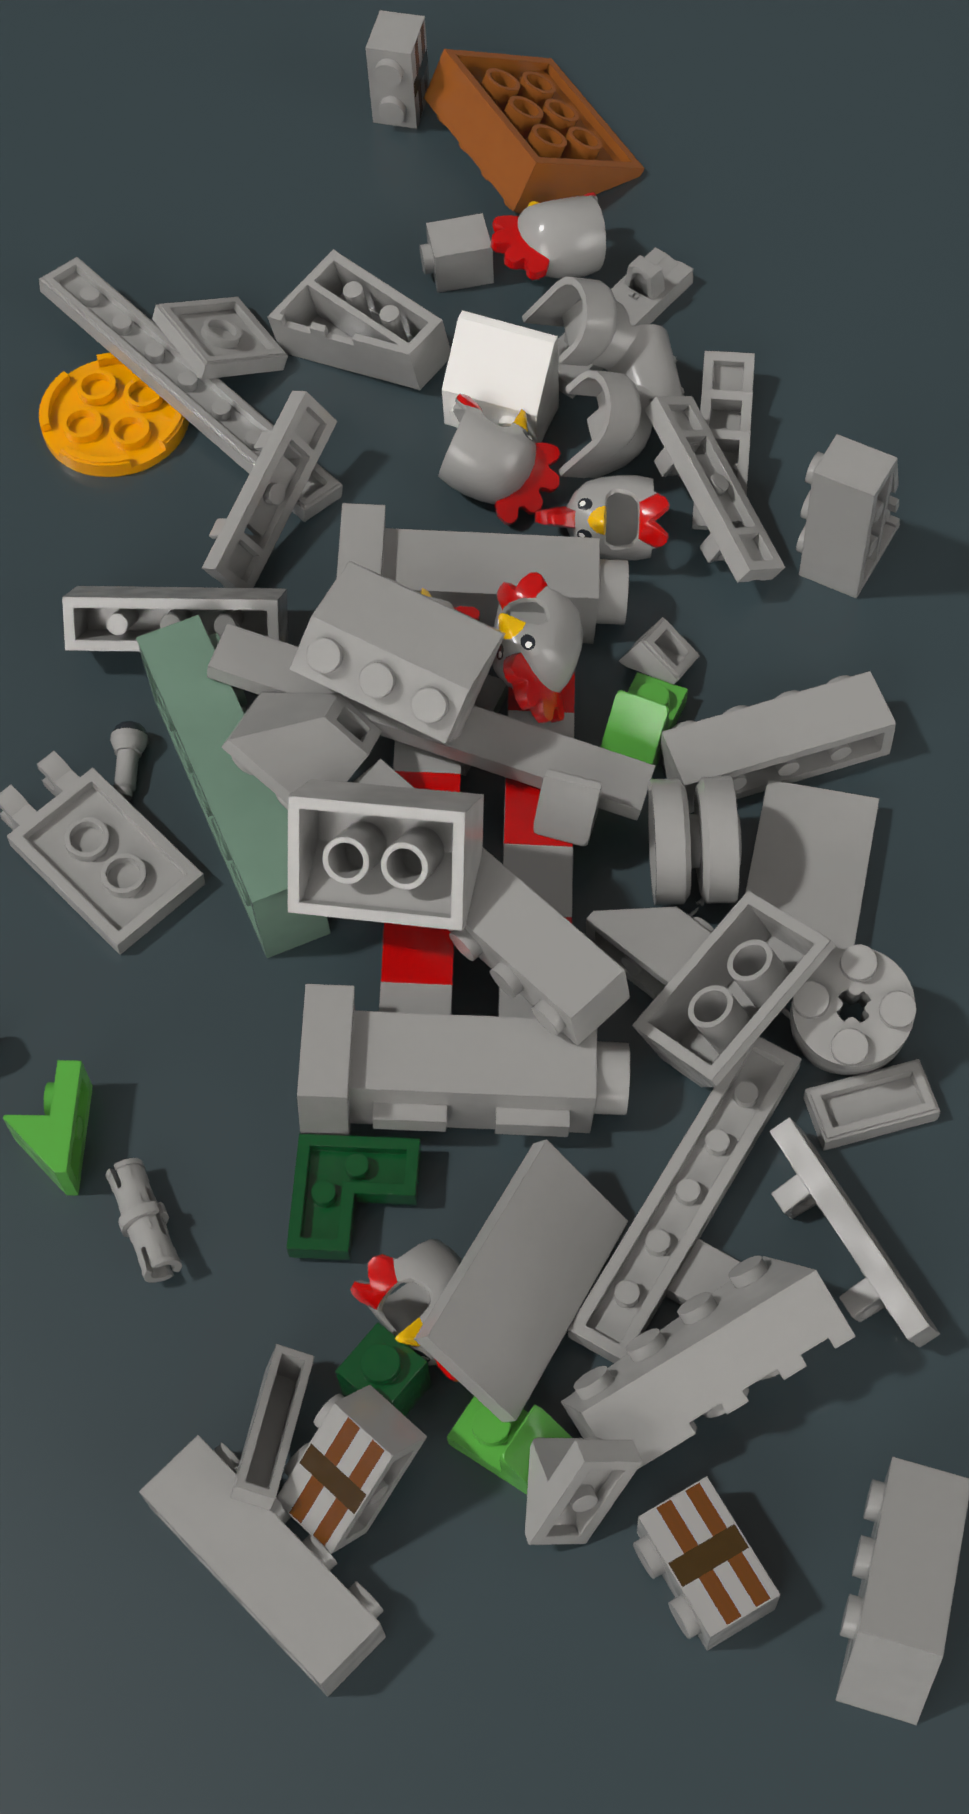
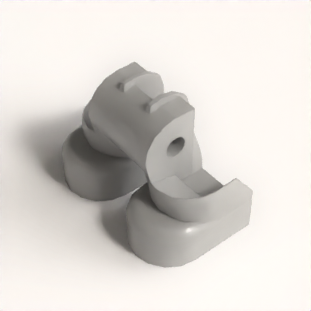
[522,276,685,478]

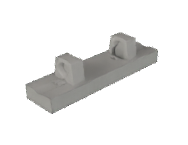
[558,247,694,399]
[202,391,337,588]
[644,396,785,583]
[769,1117,940,1348]

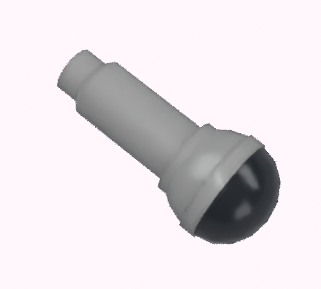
[110,721,149,801]

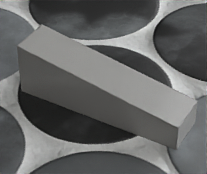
[230,1344,315,1511]

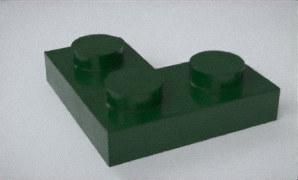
[286,1134,421,1260]

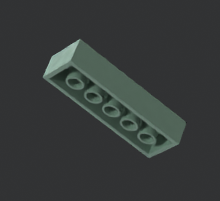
[136,615,331,958]

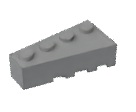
[561,1256,855,1469]

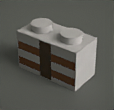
[365,10,430,129]
[276,1385,427,1554]
[633,1476,780,1651]

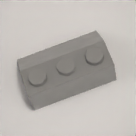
[289,561,506,744]
[288,779,484,931]
[632,890,836,1087]

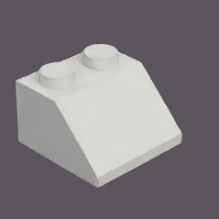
[442,310,559,443]

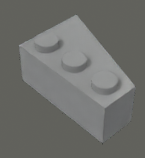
[267,249,451,390]
[796,434,900,599]
[835,1457,969,1725]

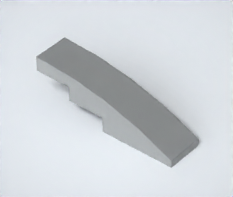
[692,351,755,530]

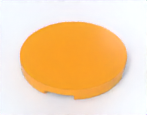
[39,353,189,477]

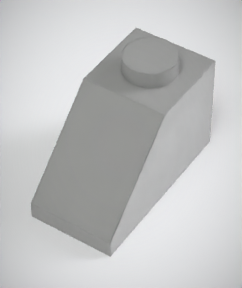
[586,907,714,999]

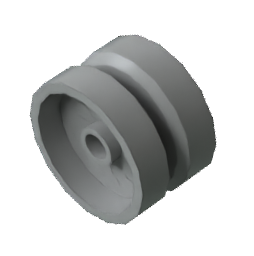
[648,776,742,906]

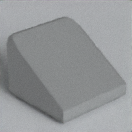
[619,617,699,685]
[533,768,602,846]

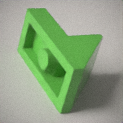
[601,672,688,770]
[3,1060,93,1196]
[447,1396,572,1495]

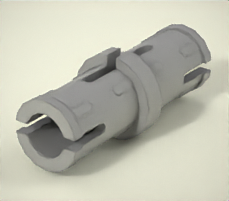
[106,1158,182,1283]

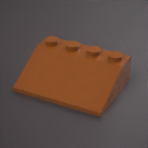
[424,49,645,214]

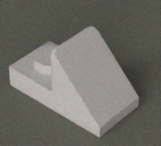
[525,1437,642,1545]

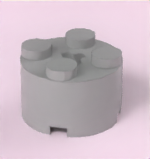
[790,944,916,1076]

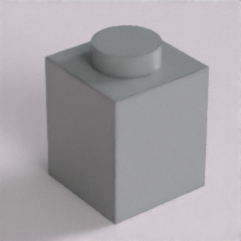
[420,213,494,293]

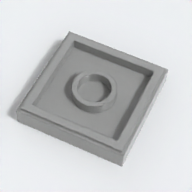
[152,297,288,380]

